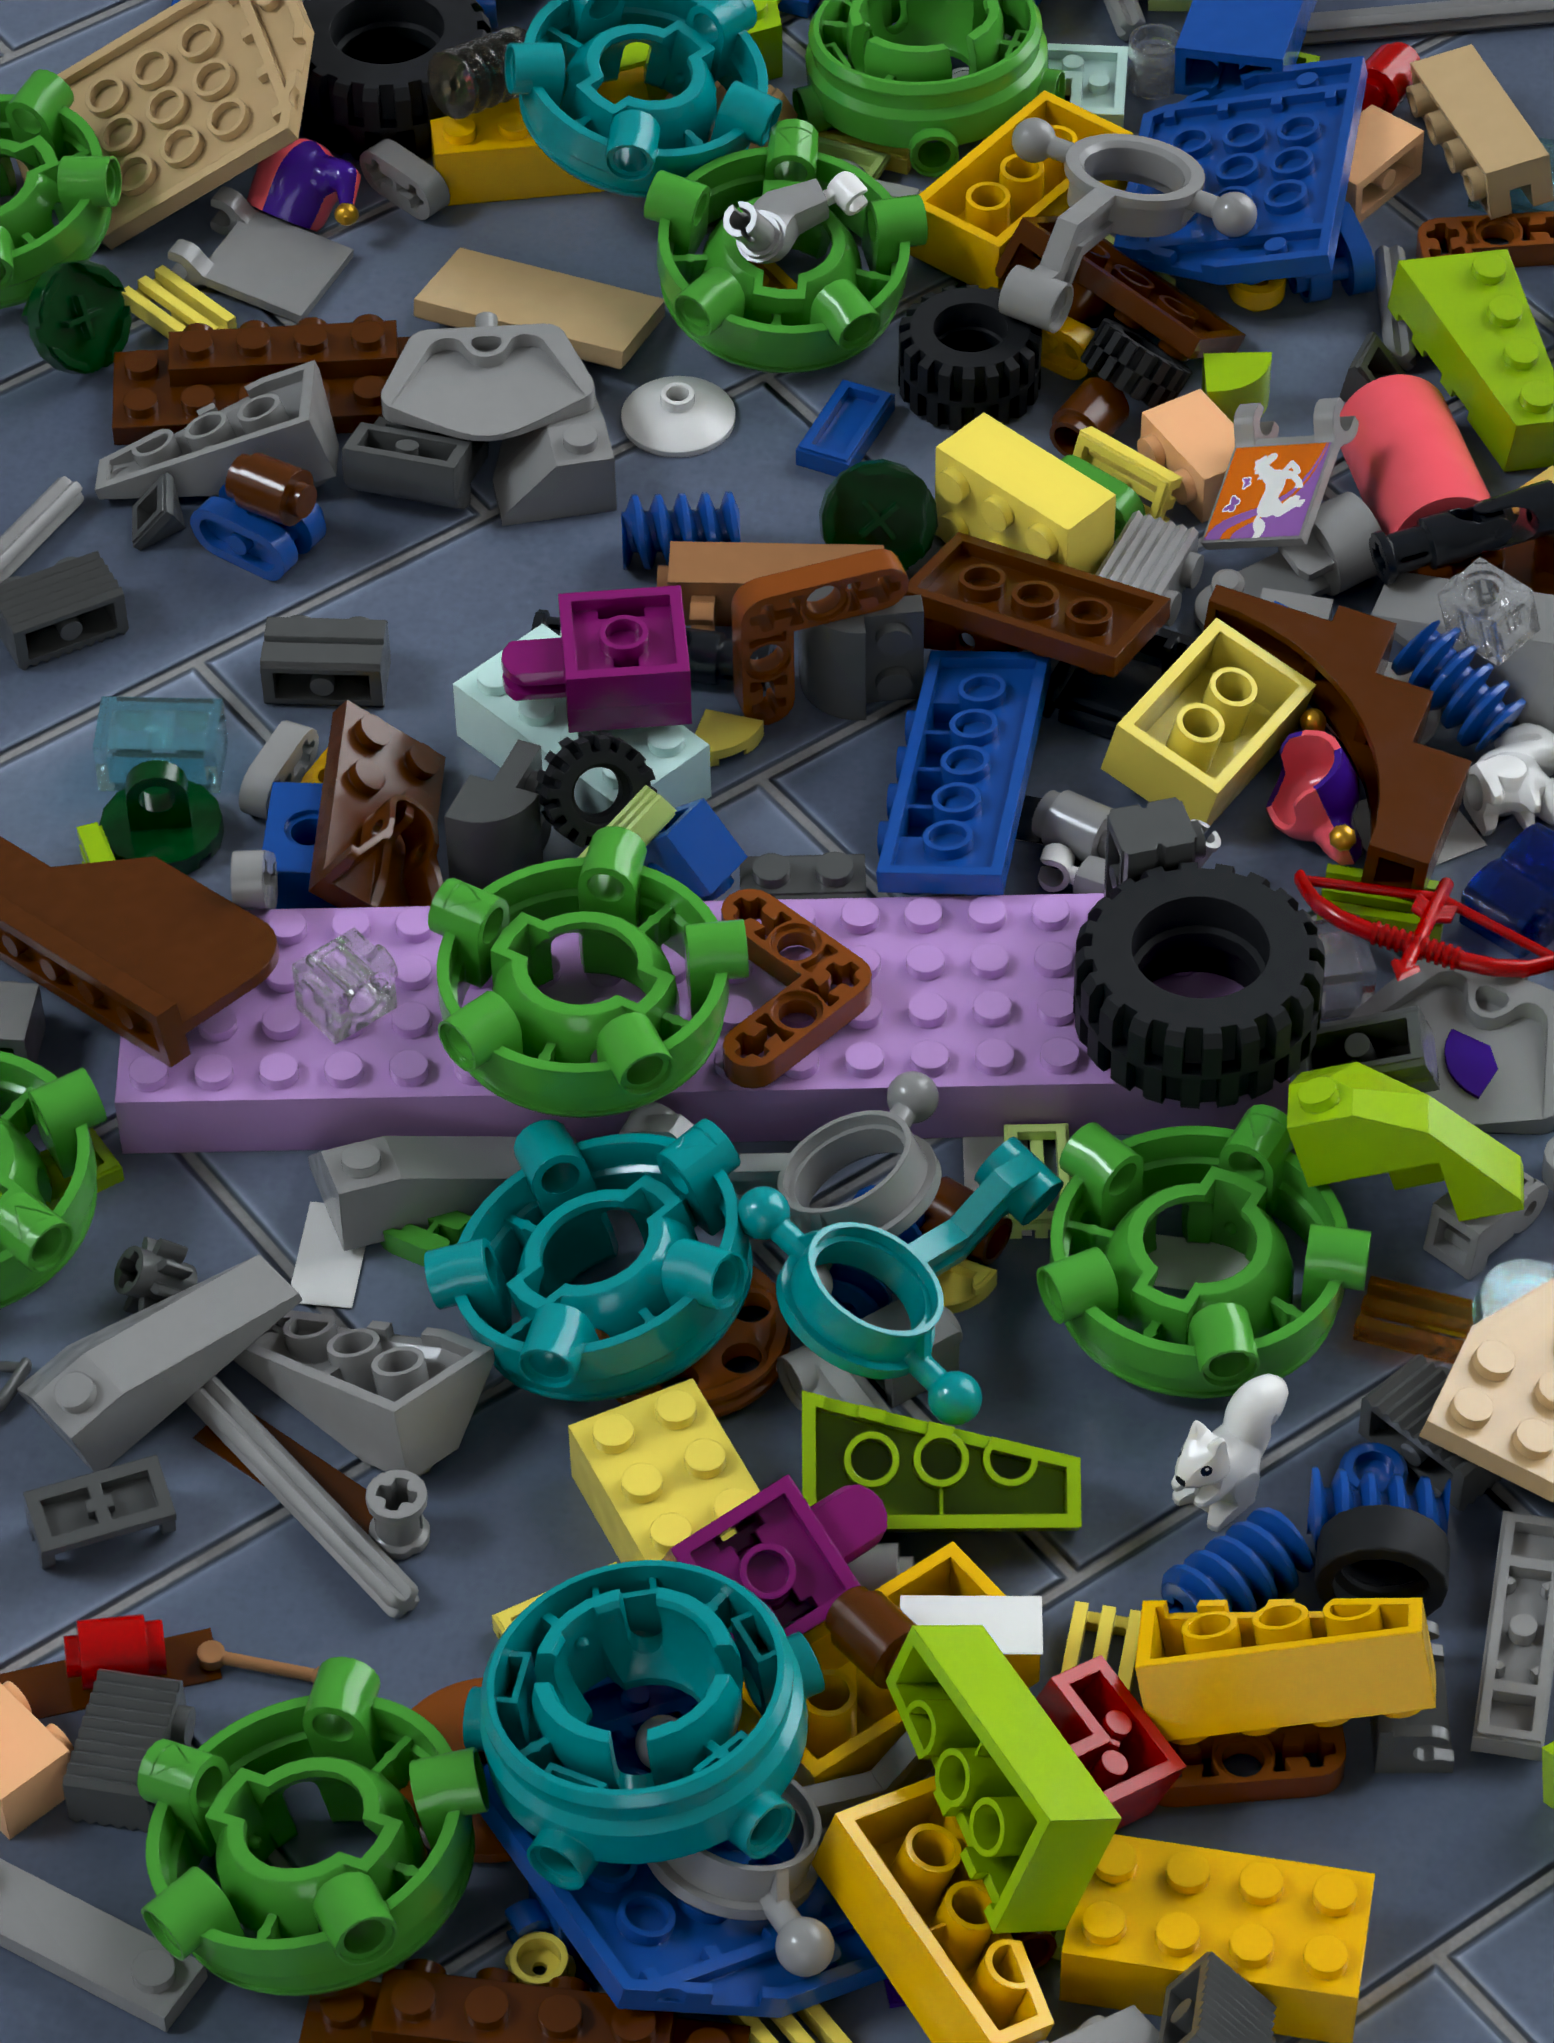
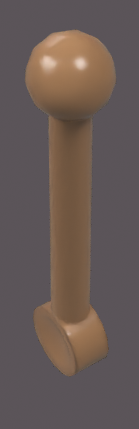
[197,1640,320,1684]

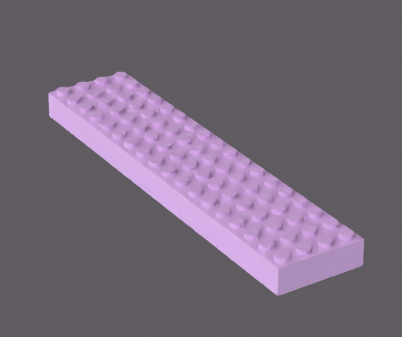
[115,893,1290,1154]

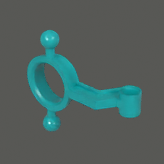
[738,1137,1064,1426]

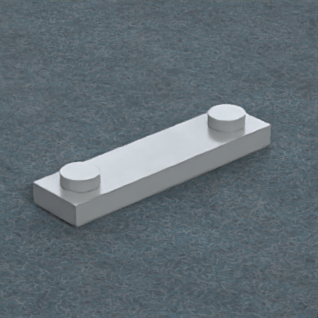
[1471,1511,1554,1761]
[0,1858,208,2032]

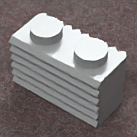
[1095,510,1204,627]

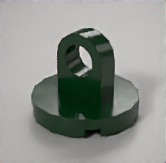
[21,260,132,374]
[819,459,938,571]
[99,760,224,875]

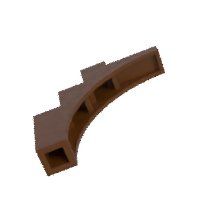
[1203,584,1472,903]

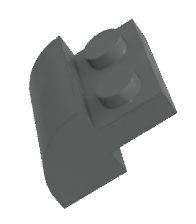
[342,416,489,509]
[798,584,924,720]
[444,739,552,889]

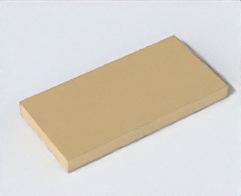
[414,247,666,370]

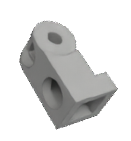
[1423,1172,1549,1280]

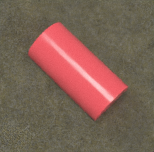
[1340,374,1505,552]

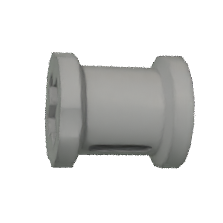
[365,1469,431,1560]

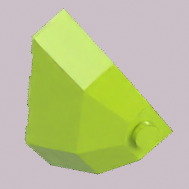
[1287,1062,1524,1222]

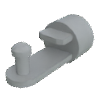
[1194,491,1382,631]

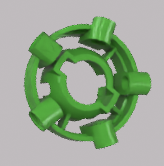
[792,0,1066,178]
[0,69,122,309]
[644,118,928,374]
[428,826,749,1118]
[0,1051,107,1309]
[1036,1104,1372,1399]
[137,1657,490,1996]

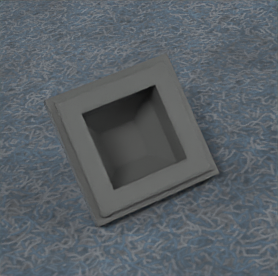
[132,472,186,551]

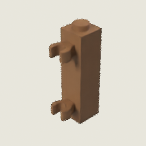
[657,541,884,631]

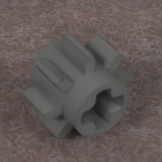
[114,1236,198,1314]

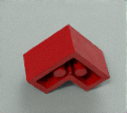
[1036,1655,1187,1830]

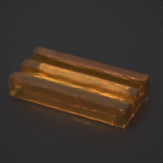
[1353,1276,1501,1364]

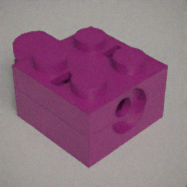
[501,585,692,733]
[662,1474,887,1640]

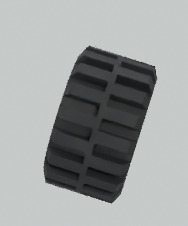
[898,285,1042,431]

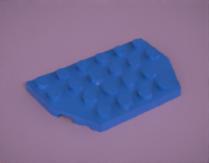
[1113,56,1368,285]
[480,1677,888,2018]

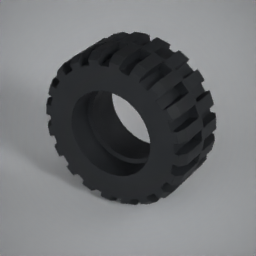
[301,0,495,160]
[1073,862,1325,1109]

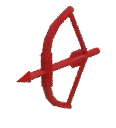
[1294,869,1554,982]

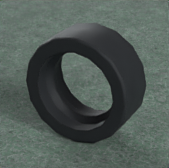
[1314,1505,1450,1618]

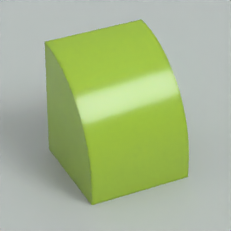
[1201,352,1272,423]

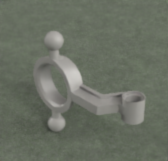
[998,117,1257,333]
[618,1071,942,1295]
[635,1715,935,1977]

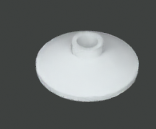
[621,376,736,458]

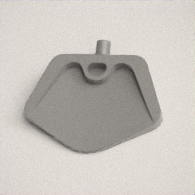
[381,312,596,441]
[1348,959,1554,1135]

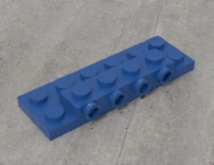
[876,650,1052,896]

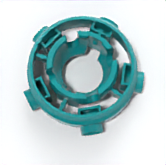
[504,0,783,198]
[424,1118,753,1402]
[463,1560,825,1891]

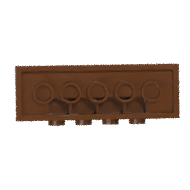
[112,314,410,445]
[299,1959,751,2043]

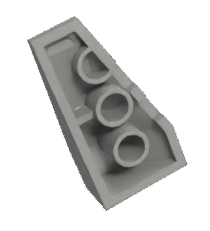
[95,360,339,500]
[493,360,617,526]
[1371,572,1554,734]
[308,1136,577,1251]
[17,1254,303,1472]
[233,1310,495,1476]

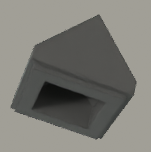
[1339,331,1405,402]

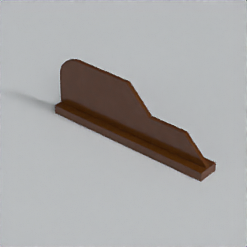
[0,836,280,1067]

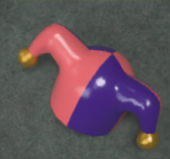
[247,138,361,232]
[1266,708,1363,866]

